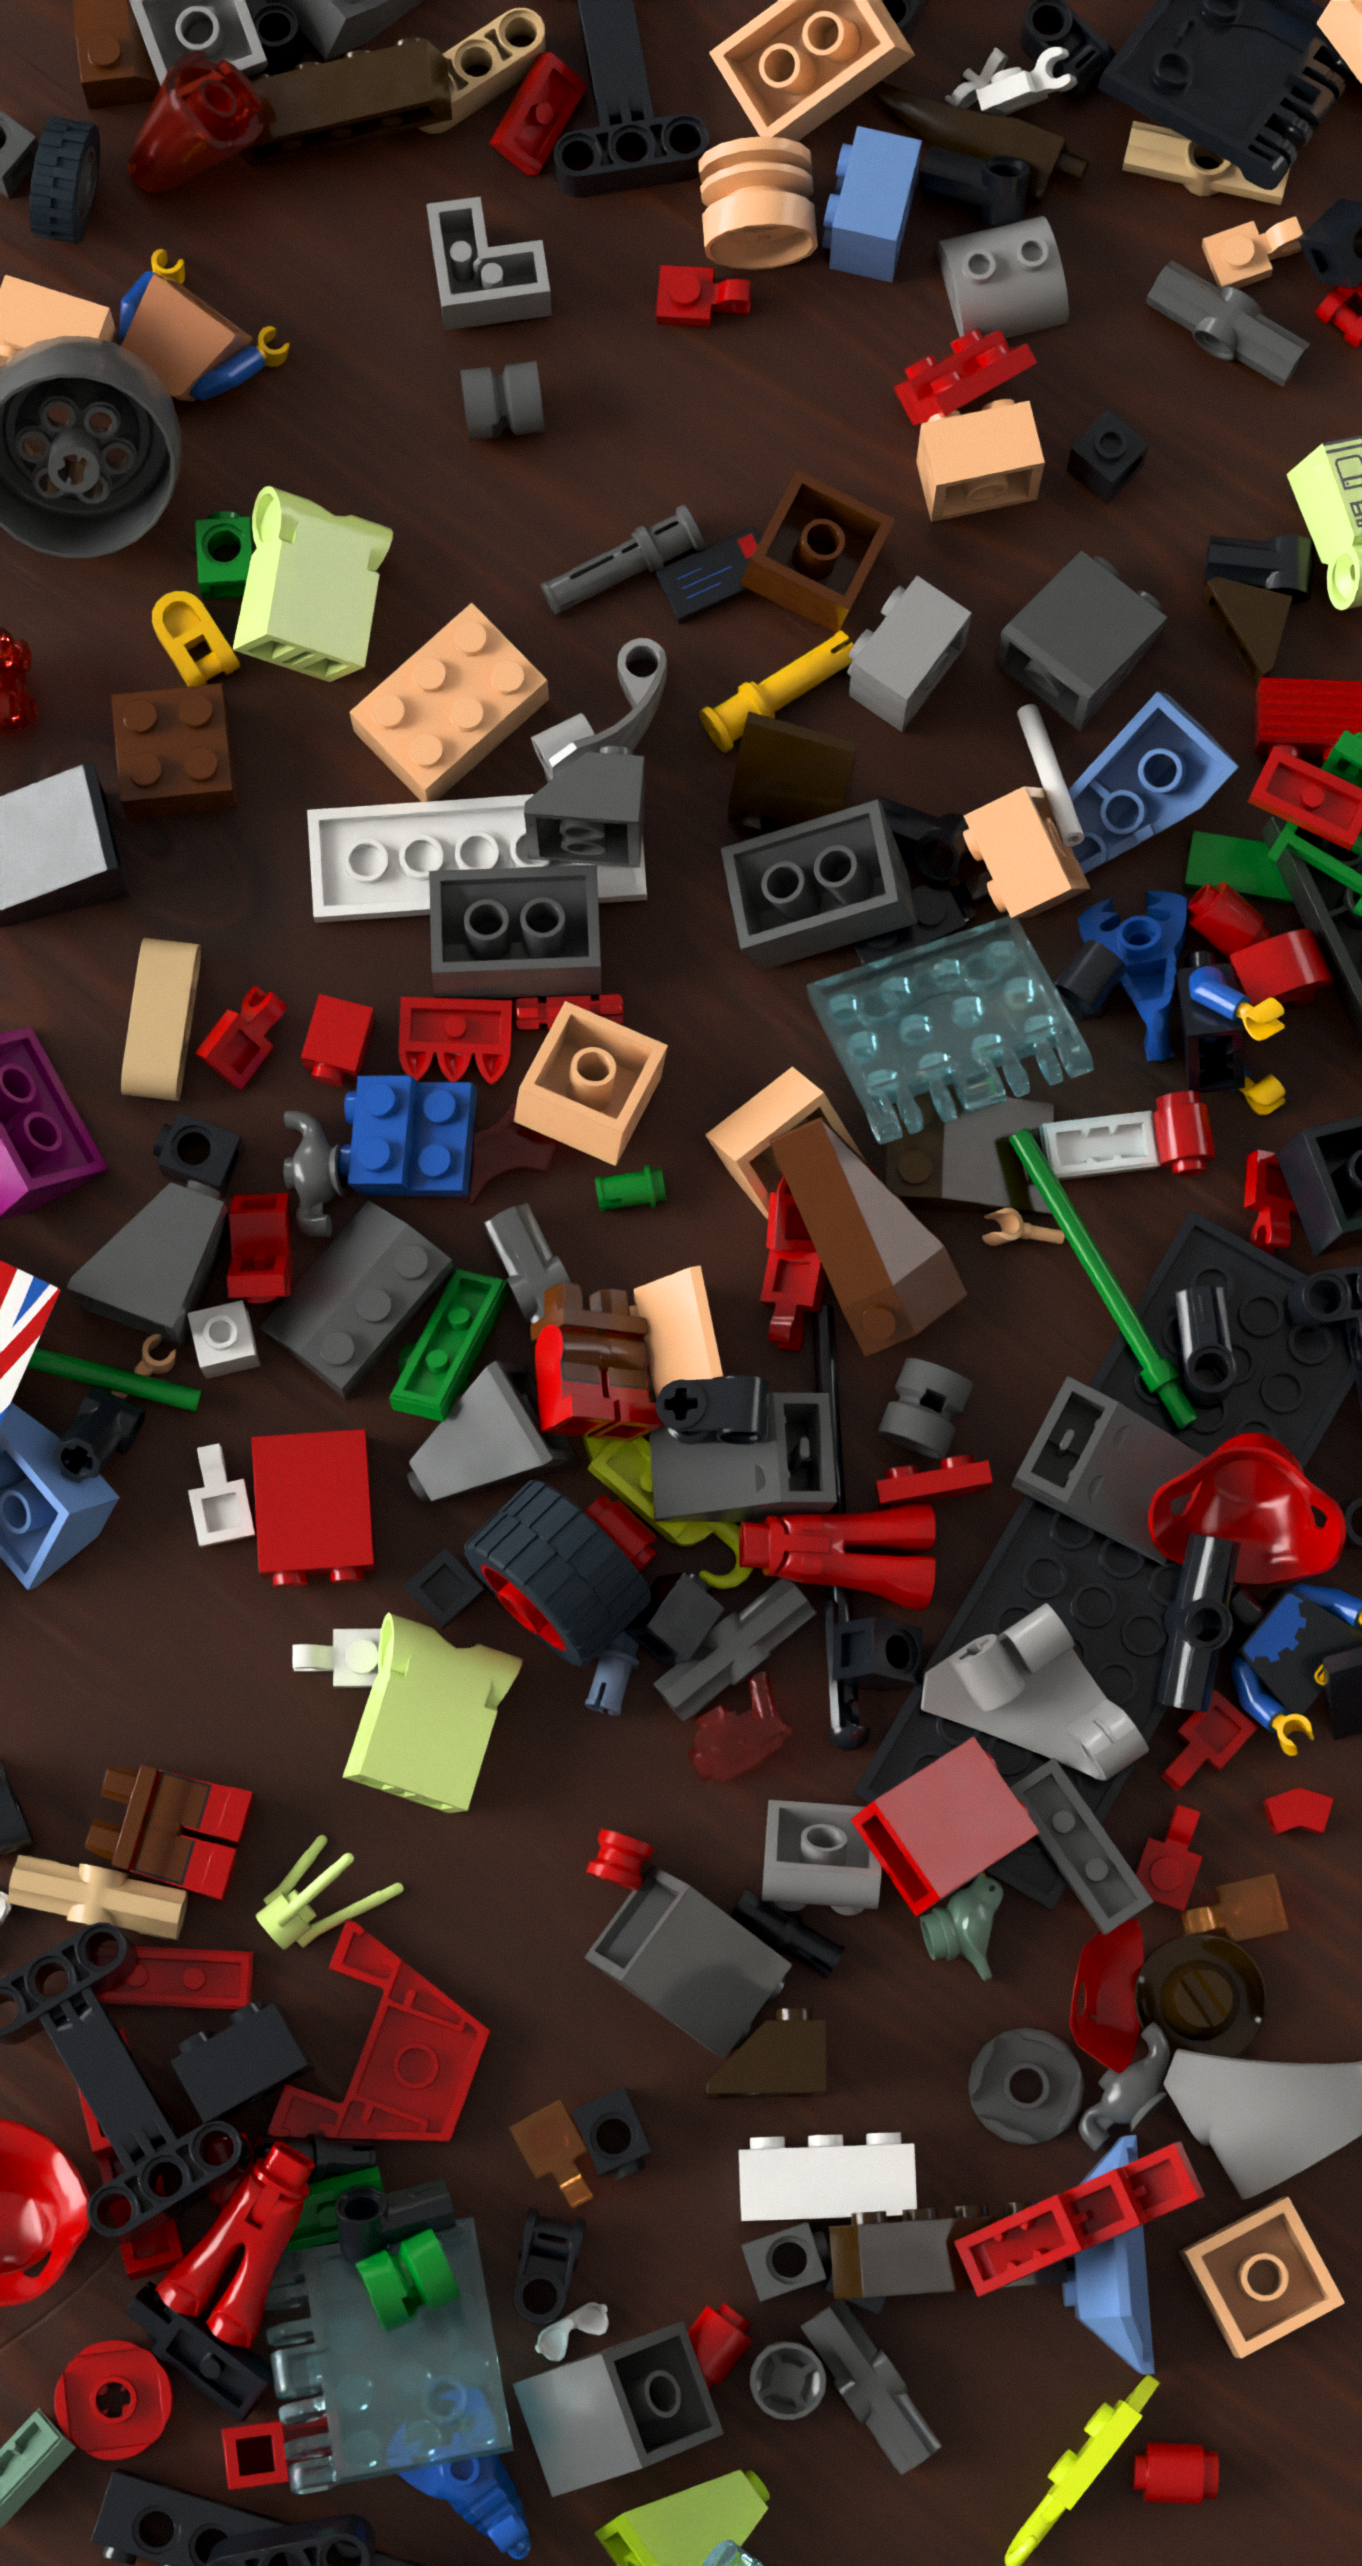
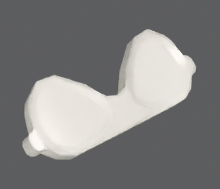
[945,47,1008,109]
[535,2302,609,2362]

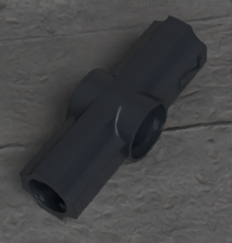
[1156,1533,1241,1712]

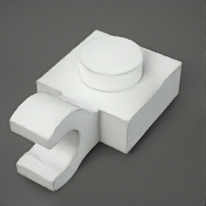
[976,47,1078,116]
[188,1443,257,1548]
[293,1629,381,1688]

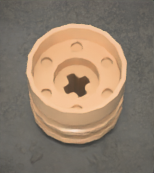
[699,136,818,270]

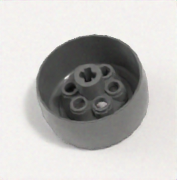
[0,336,181,558]

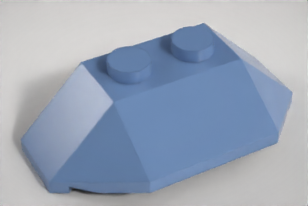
[1062,2135,1155,2374]

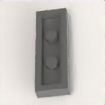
[1010,1758,1154,1936]

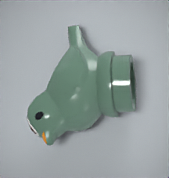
[920,1872,1004,1982]

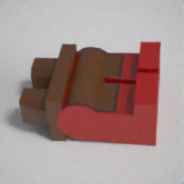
[530,1282,663,1442]
[85,1765,255,1903]

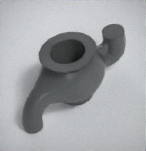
[283,1110,349,1237]
[1078,2022,1170,2152]

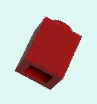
[301,994,376,1087]

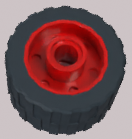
[464,1480,651,1667]

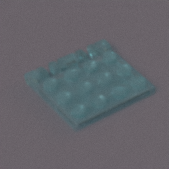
[806,915,1094,1145]
[265,2217,514,2494]

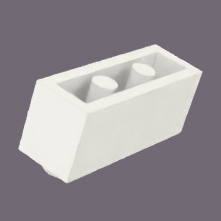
[738,2132,917,2221]

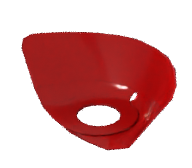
[1070,1919,1144,2074]

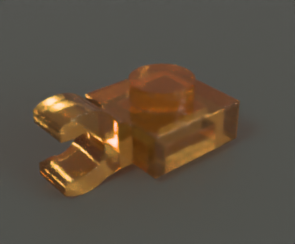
[1181,1873,1289,1943]
[509,2099,594,2209]

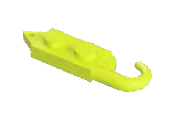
[582,1434,754,1589]
[1005,2374,1160,2566]

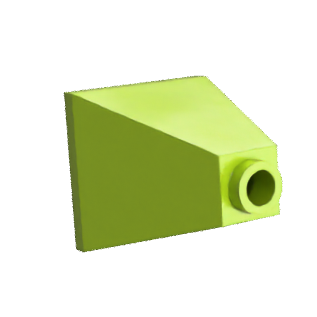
[594,2469,770,2566]

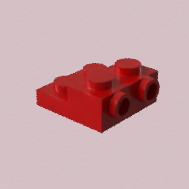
[893,328,1037,426]

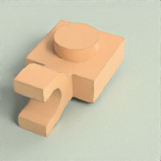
[1202,216,1303,289]

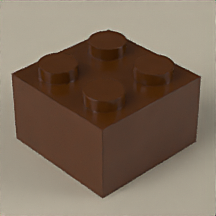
[740,469,895,633]
[111,683,237,820]

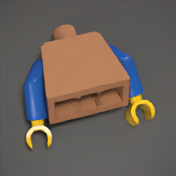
[119,249,290,402]

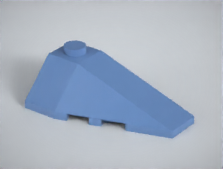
[1068,691,1240,875]
[0,1402,119,1590]

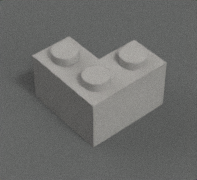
[426,196,552,331]

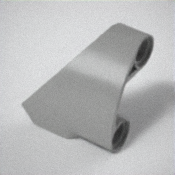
[531,638,667,783]
[921,1603,1149,1781]
[1163,2049,1362,2199]

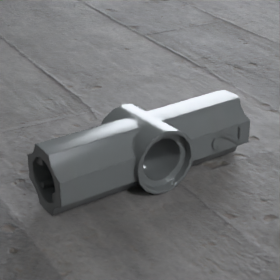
[1146,260,1310,387]
[484,1203,571,1324]
[653,1579,817,1723]
[800,2299,942,2475]

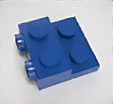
[339,1076,478,1197]

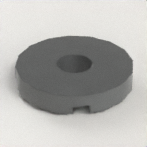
[968,2028,1085,2145]

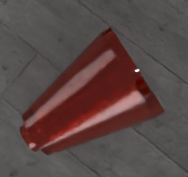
[126,51,264,194]

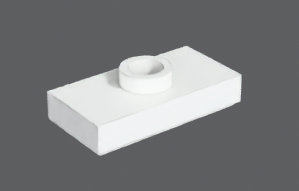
[1039,1111,1160,1180]

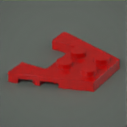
[267,1919,491,2142]

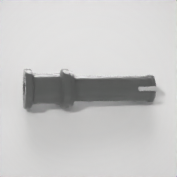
[540,504,706,616]

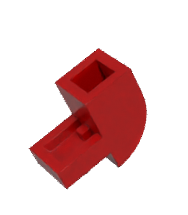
[1229,929,1335,1010]
[227,1193,293,1303]
[221,2412,345,2490]

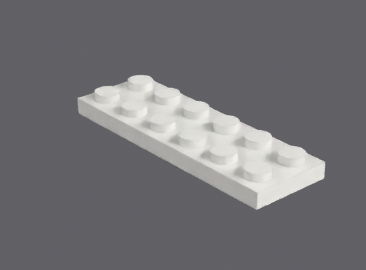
[307,794,647,923]

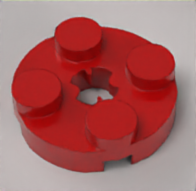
[54,2340,174,2460]

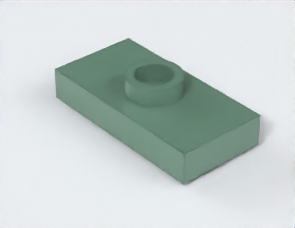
[0,2408,76,2529]

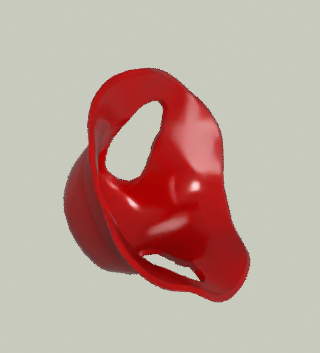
[1148,1432,1346,1585]
[0,2118,90,2307]

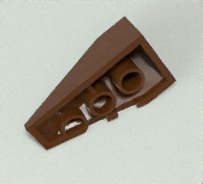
[73,0,166,109]
[770,1117,968,1357]

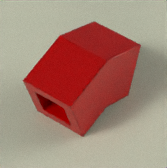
[1262,1787,1334,1836]

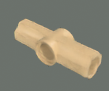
[1122,121,1290,205]
[7,1855,189,1941]

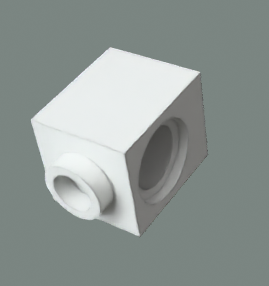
[187,1300,261,1379]

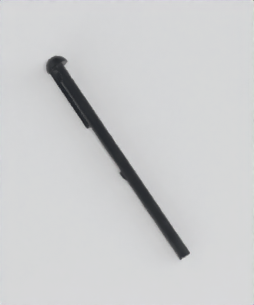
[811,1305,871,1752]

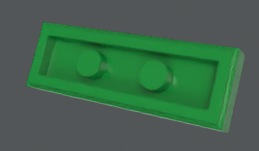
[389,1268,510,1422]

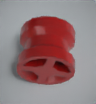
[586,1829,654,1891]

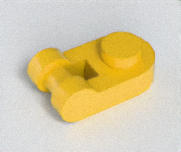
[152,591,241,687]

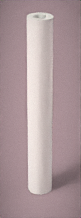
[1017,704,1084,846]

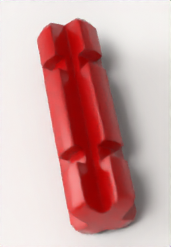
[515,993,624,1031]

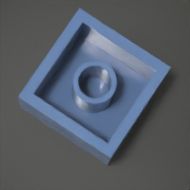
[822,126,922,283]

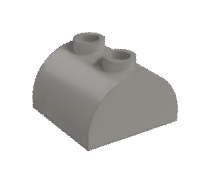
[129,0,268,102]
[935,216,1069,338]
[762,1800,882,1915]

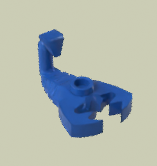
[1077,890,1189,1063]
[386,2388,531,2559]

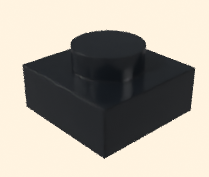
[404,1548,485,1630]

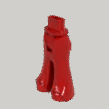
[739,1502,936,1612]
[155,2142,315,2349]

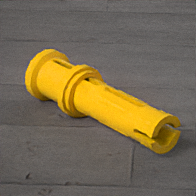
[699,630,854,753]

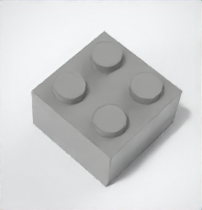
[847,576,972,732]

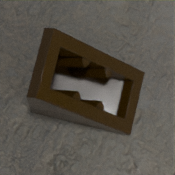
[1202,577,1292,689]

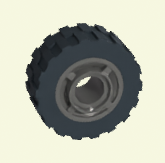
[29,116,101,244]

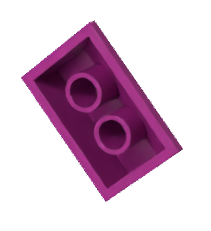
[0,1026,109,1221]

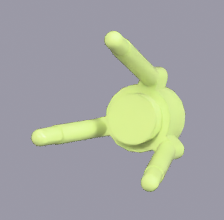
[255,1835,404,1950]

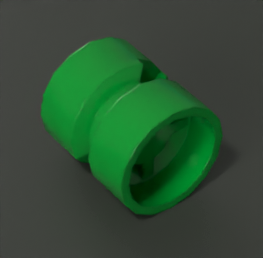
[355,2228,462,2334]

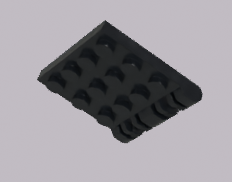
[1098,0,1355,190]

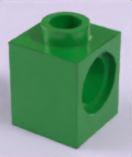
[195,511,255,601]

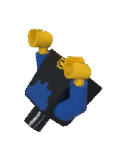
[1176,951,1286,1115]
[1226,1583,1362,1756]

